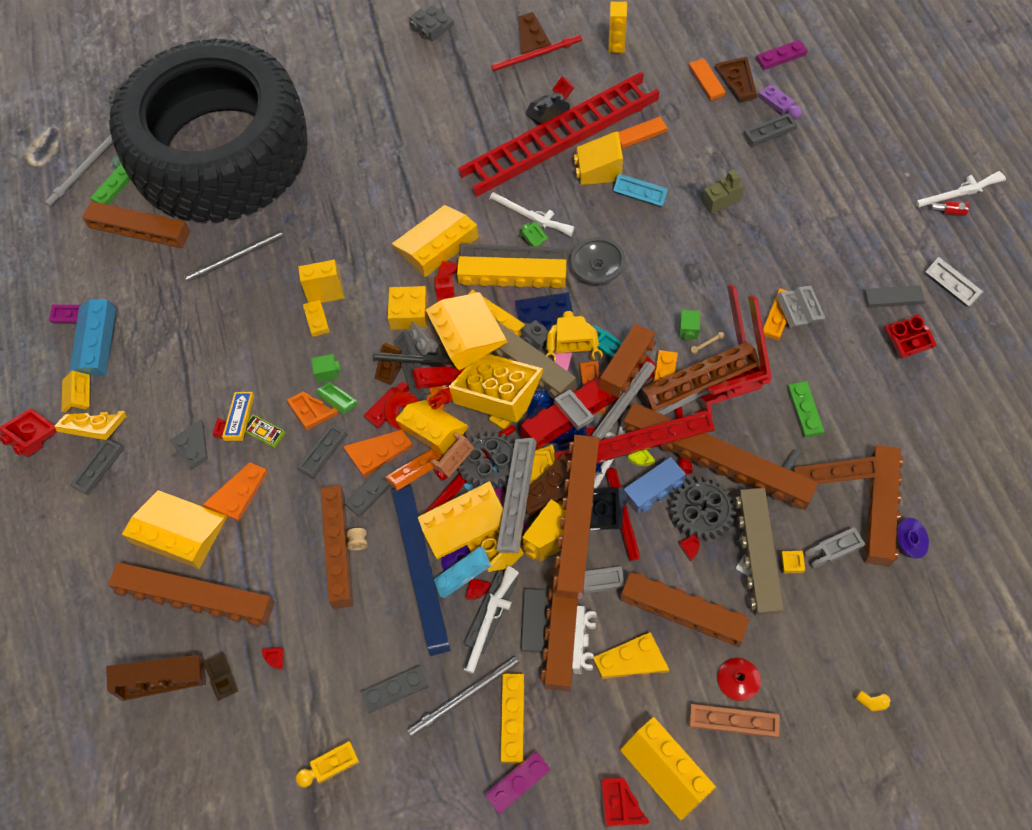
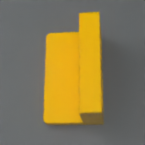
[61,370,90,413]

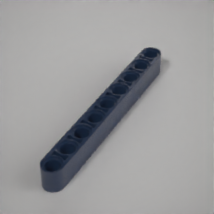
[392,484,451,657]

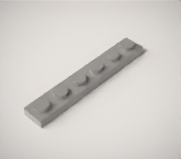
[497,438,537,553]

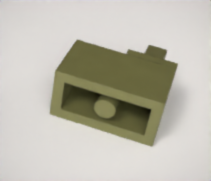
[702,170,744,214]

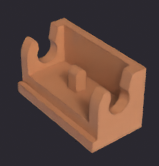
[430,432,474,478]

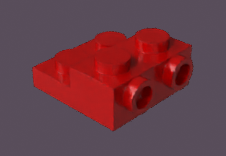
[0,408,57,457]

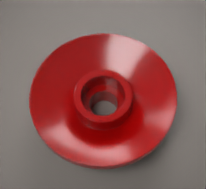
[384,392,419,430]
[717,658,761,701]

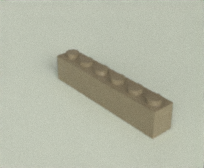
[492,320,577,399]
[735,488,784,616]

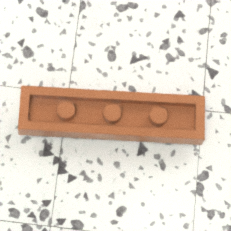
[689,704,780,738]

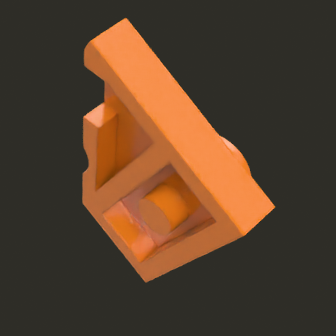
[287,392,338,431]

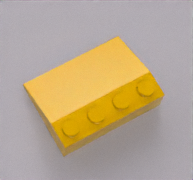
[391,205,479,277]
[426,292,508,371]
[449,354,543,423]
[122,490,227,569]

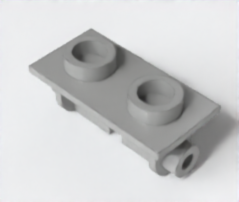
[409,321,438,355]

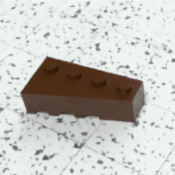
[106,653,206,701]

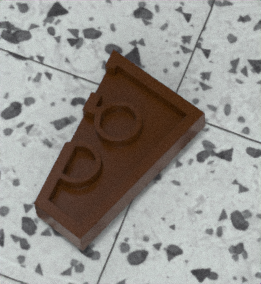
[518,12,551,55]
[715,57,757,102]
[526,453,570,516]

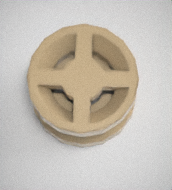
[346,528,368,550]

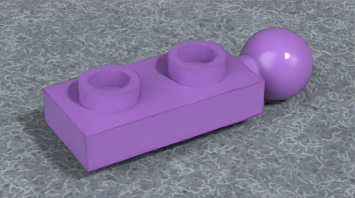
[758,85,802,119]

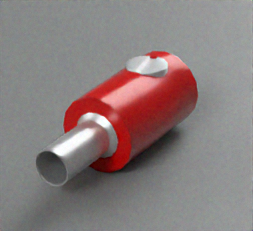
[931,201,969,216]

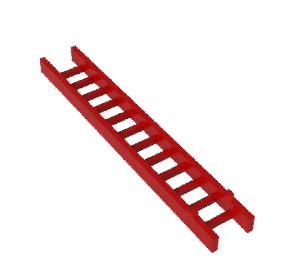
[458,72,659,197]

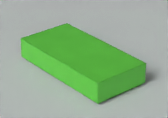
[316,382,357,414]

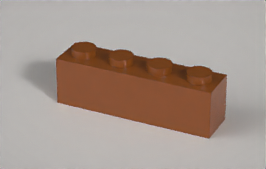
[599,323,656,398]

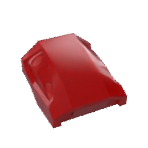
[882,314,937,359]

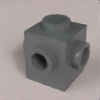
[520,320,549,350]

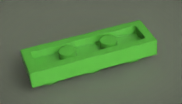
[90,164,131,205]
[787,381,824,438]

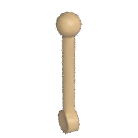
[691,332,725,354]

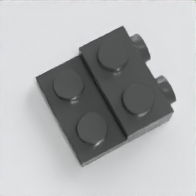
[409,5,454,42]

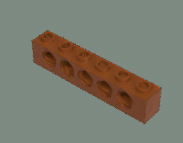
[642,342,760,411]

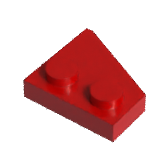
[600,778,649,827]

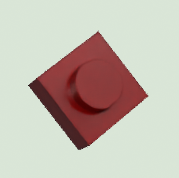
[552,76,575,100]

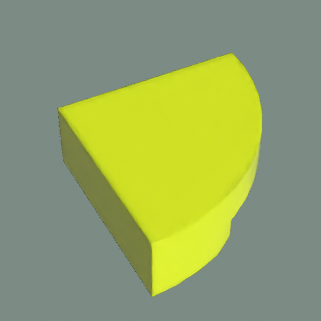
[627,450,655,466]

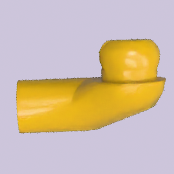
[856,691,890,712]

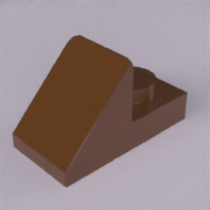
[374,343,402,385]

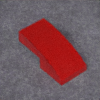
[434,274,455,302]

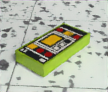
[245,415,285,449]

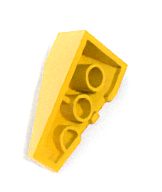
[467,529,524,572]

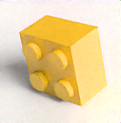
[388,286,428,330]

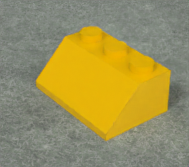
[395,400,469,456]

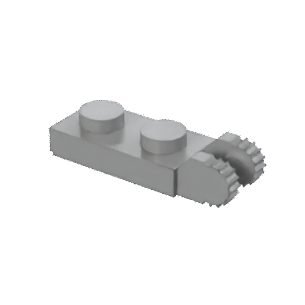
[805,527,866,569]

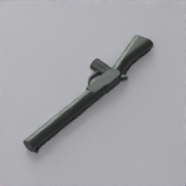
[373,347,453,366]

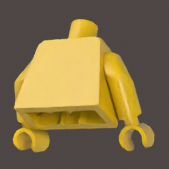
[546,311,603,362]

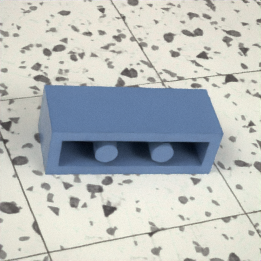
[623,457,686,515]

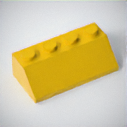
[418,481,504,559]
[620,717,716,822]

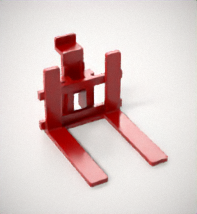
[695,284,772,417]

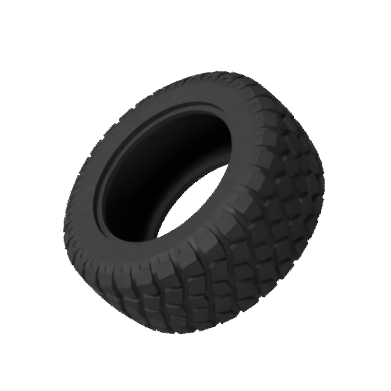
[109,38,307,222]

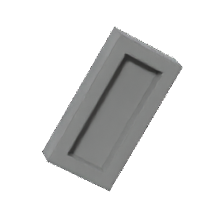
[554,389,594,430]
[583,566,625,594]

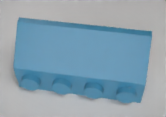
[69,299,116,376]

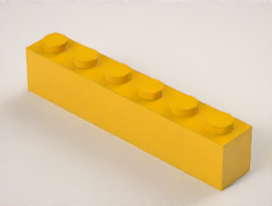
[457,256,567,288]

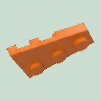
[343,430,413,478]
[203,462,268,522]

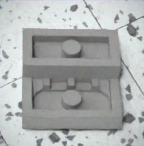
[776,286,825,328]

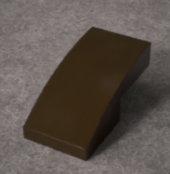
[203,653,238,701]

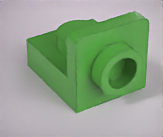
[518,221,548,246]

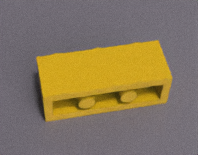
[609,2,627,53]

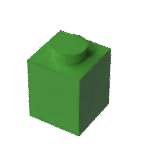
[679,310,700,340]
[311,354,341,383]

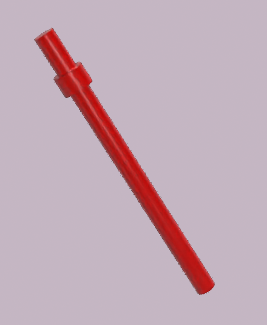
[491,35,582,71]

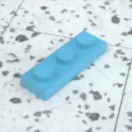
[613,174,668,206]
[434,547,491,598]

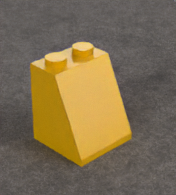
[574,132,623,185]
[298,260,345,303]
[522,499,566,562]

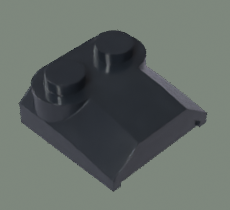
[526,93,570,124]
[590,488,627,530]

